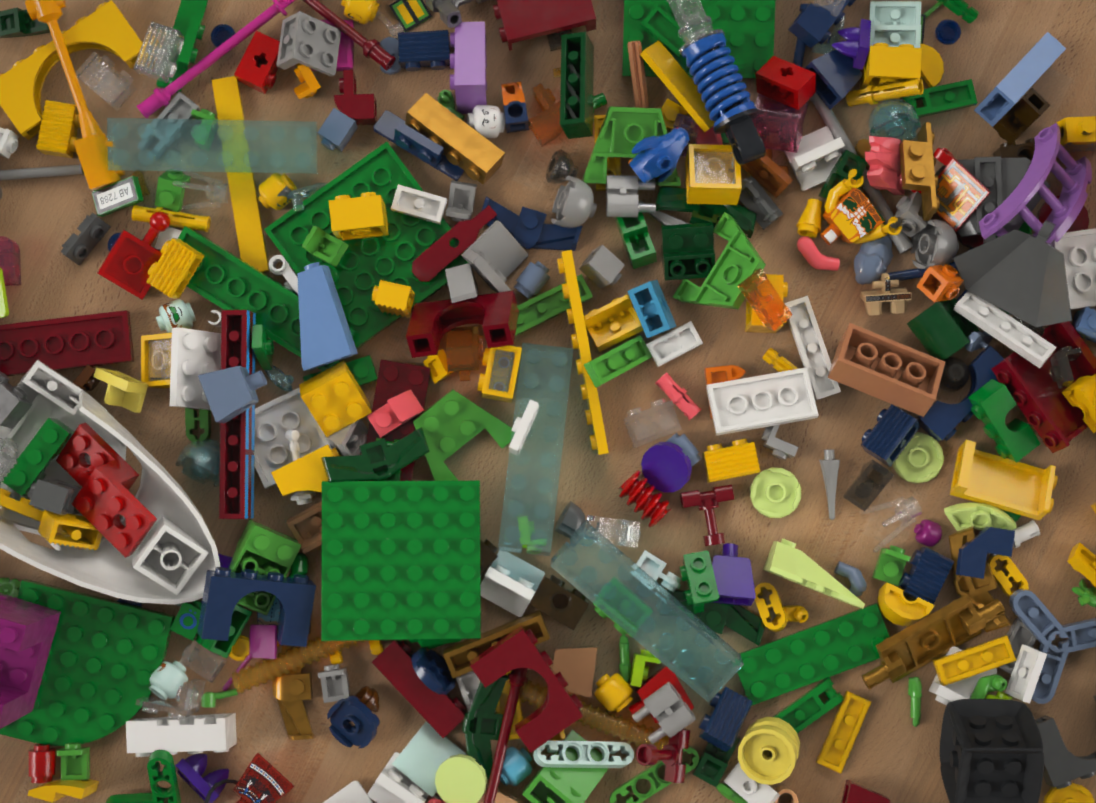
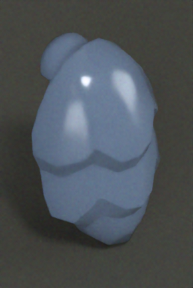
[854,234,894,285]

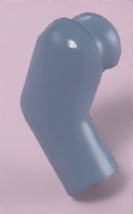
[834,561,867,596]

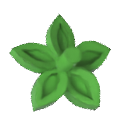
[1071,579,1096,607]

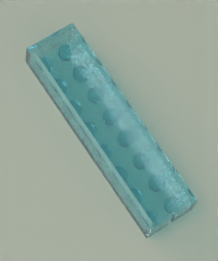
[107,118,318,174]
[498,343,574,556]
[550,520,744,702]

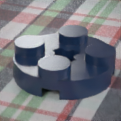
[327,695,380,749]

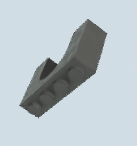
[1035,695,1096,789]

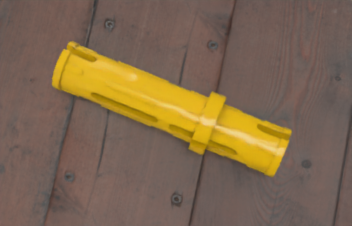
[846,78,924,107]
[131,205,211,232]

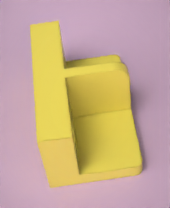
[94,367,149,413]

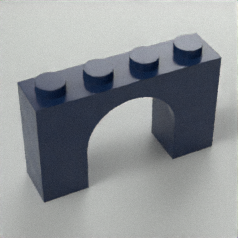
[197,567,316,647]

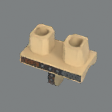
[860,273,912,315]

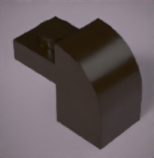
[993,88,1050,145]

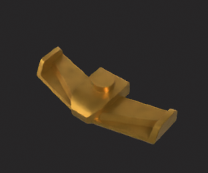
[948,526,1012,633]
[272,634,315,740]

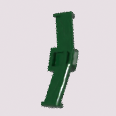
[655,186,757,239]
[321,427,430,482]
[659,590,765,646]
[462,674,509,780]

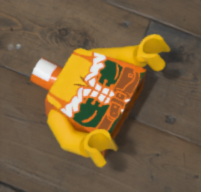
[820,169,902,245]

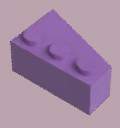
[450,21,487,114]

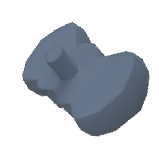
[380,37,401,75]
[965,331,993,352]

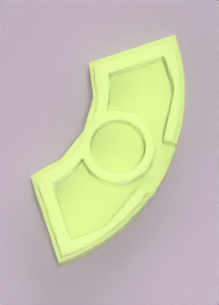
[944,502,1017,531]

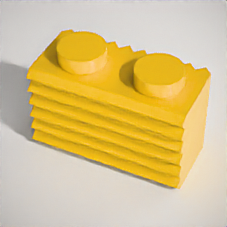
[36,100,80,159]
[146,238,205,298]
[372,280,415,318]
[702,438,760,483]
[38,510,102,551]

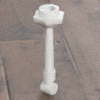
[285,430,316,505]

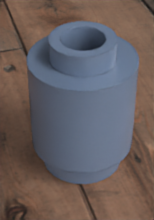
[514,261,550,300]
[666,433,702,467]

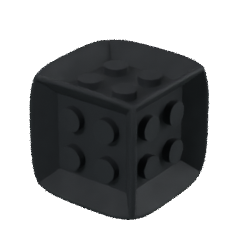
[940,699,1044,803]

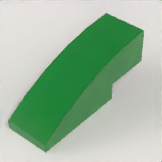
[615,212,657,269]

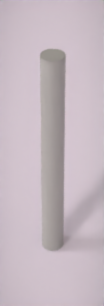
[0,164,84,181]

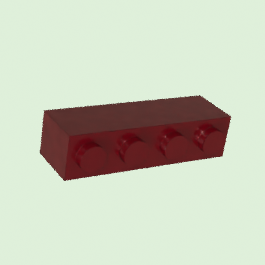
[372,640,467,738]

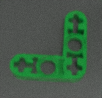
[106,750,181,803]

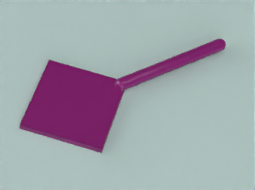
[222,624,277,691]

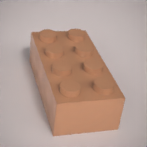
[828,323,945,417]

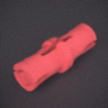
[655,372,702,421]

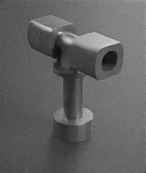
[425,0,487,28]

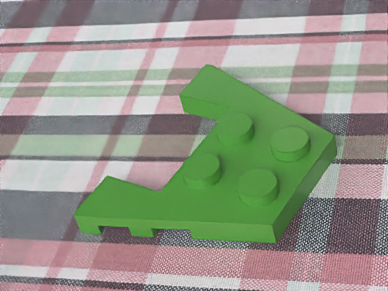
[582,106,681,186]
[673,212,766,310]
[413,389,515,481]

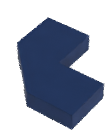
[956,527,1015,579]

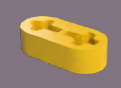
[987,554,1029,597]
[755,582,787,632]

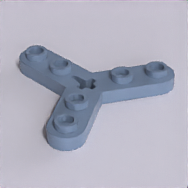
[1009,589,1096,704]

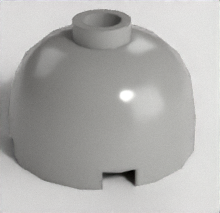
[551,175,597,228]
[910,219,959,269]

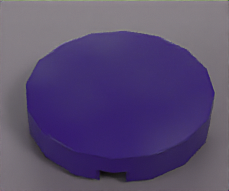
[641,442,692,493]

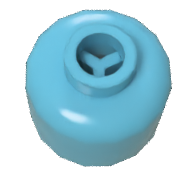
[500,747,532,786]

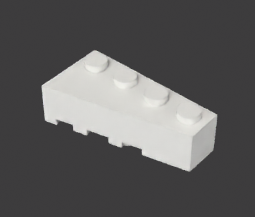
[126,713,237,757]

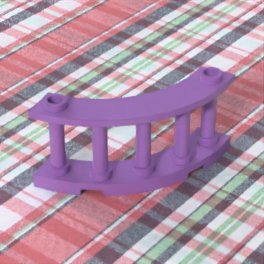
[979,123,1092,244]

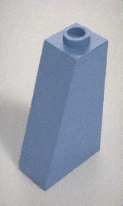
[974,32,1066,127]
[297,262,358,371]

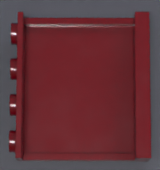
[493,0,596,51]
[991,321,1096,453]

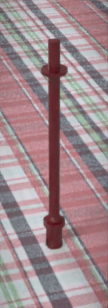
[302,0,396,71]
[484,668,528,803]

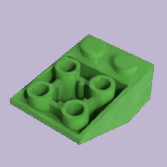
[229,519,301,616]
[522,729,609,803]

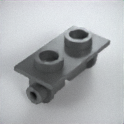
[739,176,783,230]
[61,212,111,265]

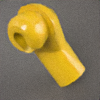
[771,605,809,632]

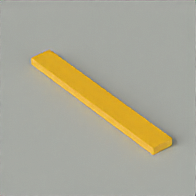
[212,76,270,273]

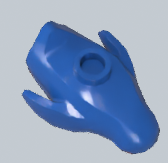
[628,127,690,184]

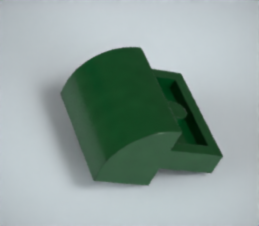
[661,222,715,281]
[907,298,979,361]

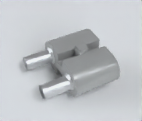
[606,175,656,217]
[632,682,696,744]

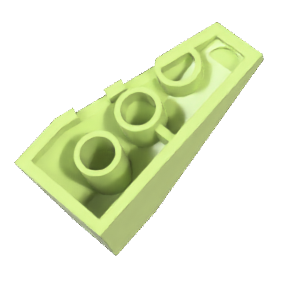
[763,538,865,609]

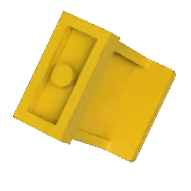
[950,439,1058,521]

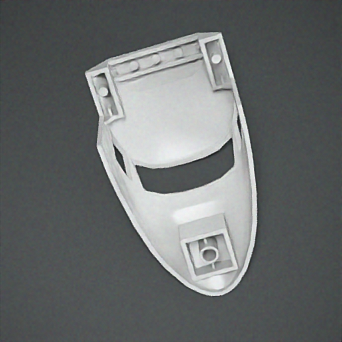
[0,360,220,605]

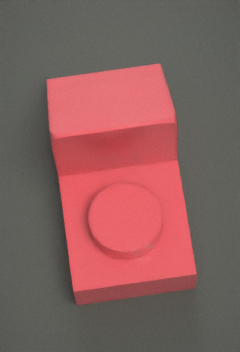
[367,389,424,438]

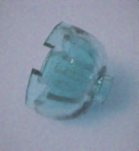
[868,99,921,141]
[175,439,220,487]

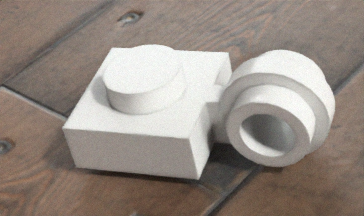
[269,255,298,295]
[631,550,682,592]

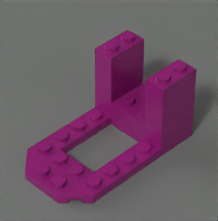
[0,593,61,729]

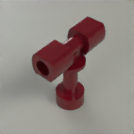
[680,484,734,546]
[636,729,690,783]

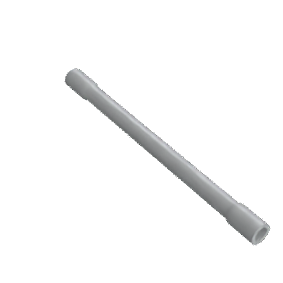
[809,93,914,254]

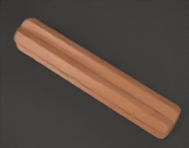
[627,40,649,108]

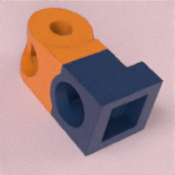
[501,81,529,133]

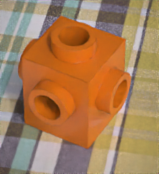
[916,264,964,302]

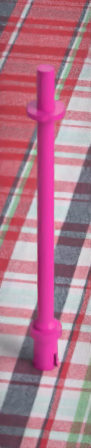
[137,0,295,118]

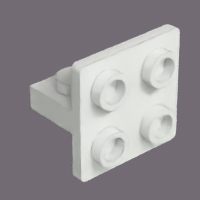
[782,126,845,191]
[480,549,545,617]
[367,752,429,803]

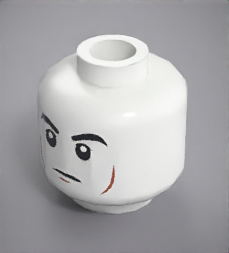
[467,105,505,139]

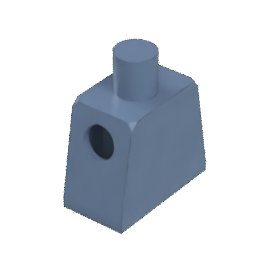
[198,366,267,423]

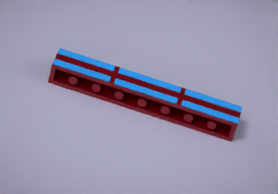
[219,310,256,519]

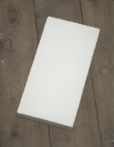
[706,367,819,436]

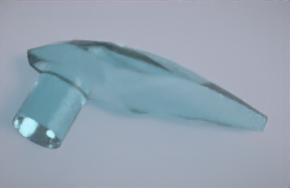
[812,16,845,55]
[287,183,328,211]
[265,365,294,392]

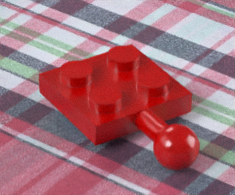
[97,211,170,300]

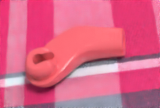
[797,236,840,271]

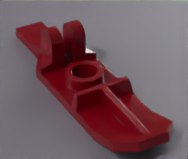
[412,205,497,282]

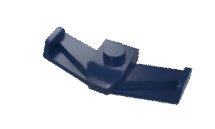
[481,196,583,251]

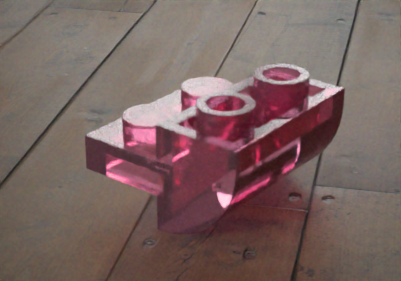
[752,93,809,153]

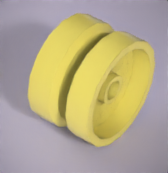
[738,717,800,785]

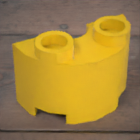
[1061,374,1096,433]
[877,582,935,626]

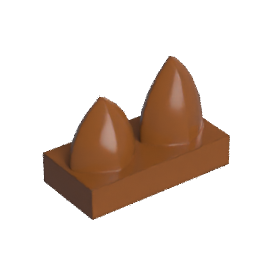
[740,146,794,198]

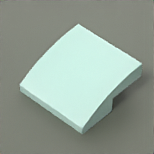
[869,1,921,48]
[392,721,466,797]

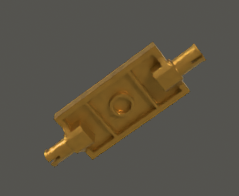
[861,594,1006,690]

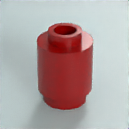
[28,744,56,783]

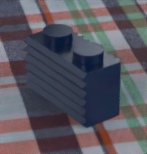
[398,30,450,72]
[861,404,920,467]
[899,547,954,605]
[698,687,753,752]

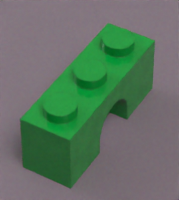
[968,379,1041,463]
[1,418,75,496]

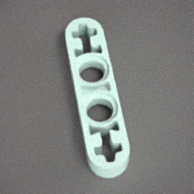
[533,740,634,768]

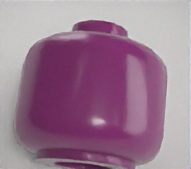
[914,519,942,547]

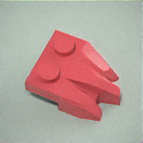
[865,136,905,195]

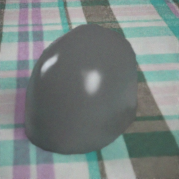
[554,501,586,540]

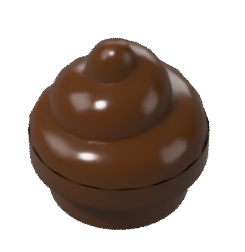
[355,686,379,712]

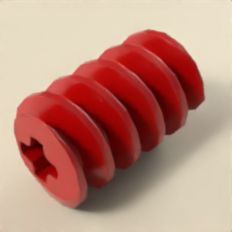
[618,470,672,528]

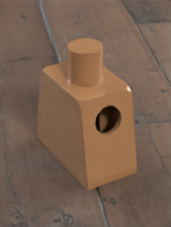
[536,646,597,698]

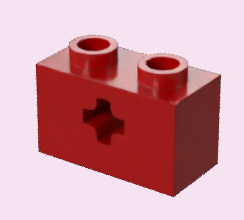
[234,30,280,94]
[756,56,816,110]

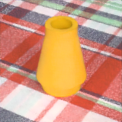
[796,199,823,238]

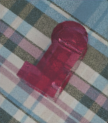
[0,236,21,286]

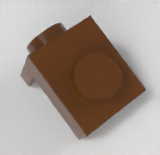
[63,364,100,393]

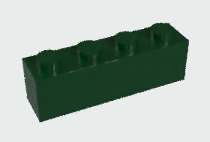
[560,31,594,139]

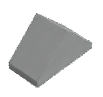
[445,263,478,303]
[325,419,368,456]

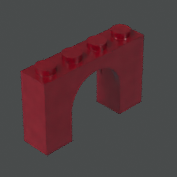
[406,291,519,358]
[470,625,583,753]

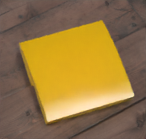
[27,779,99,803]

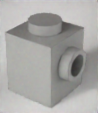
[579,245,625,288]

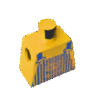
[1049,116,1096,152]

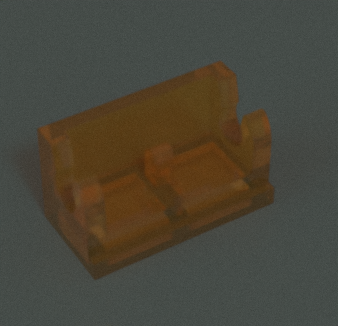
[738,269,792,331]

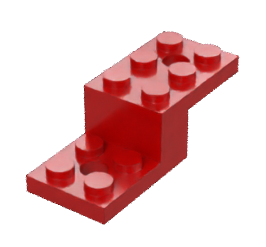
[55,422,157,558]

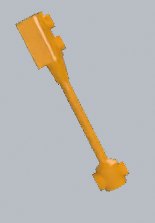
[25,0,125,191]

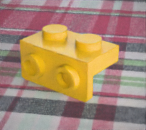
[584,295,643,352]

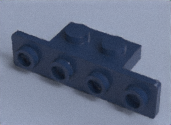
[373,110,465,181]

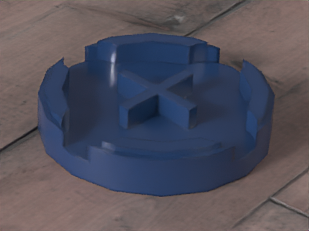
[411,647,456,695]

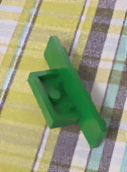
[156,0,208,93]

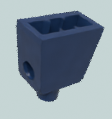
[805,50,862,110]

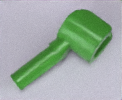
[201,688,238,708]

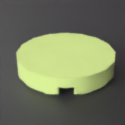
[892,432,944,484]
[750,467,801,518]
[435,754,488,803]

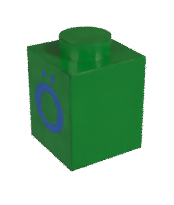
[170,600,202,641]

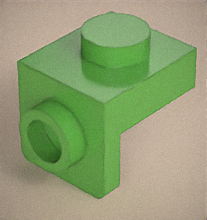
[154,169,191,212]
[302,226,349,267]
[57,743,90,780]

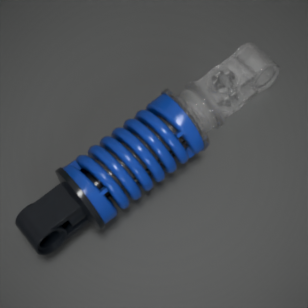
[667,0,766,165]

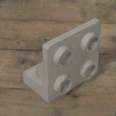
[276,11,341,77]
[461,220,528,293]

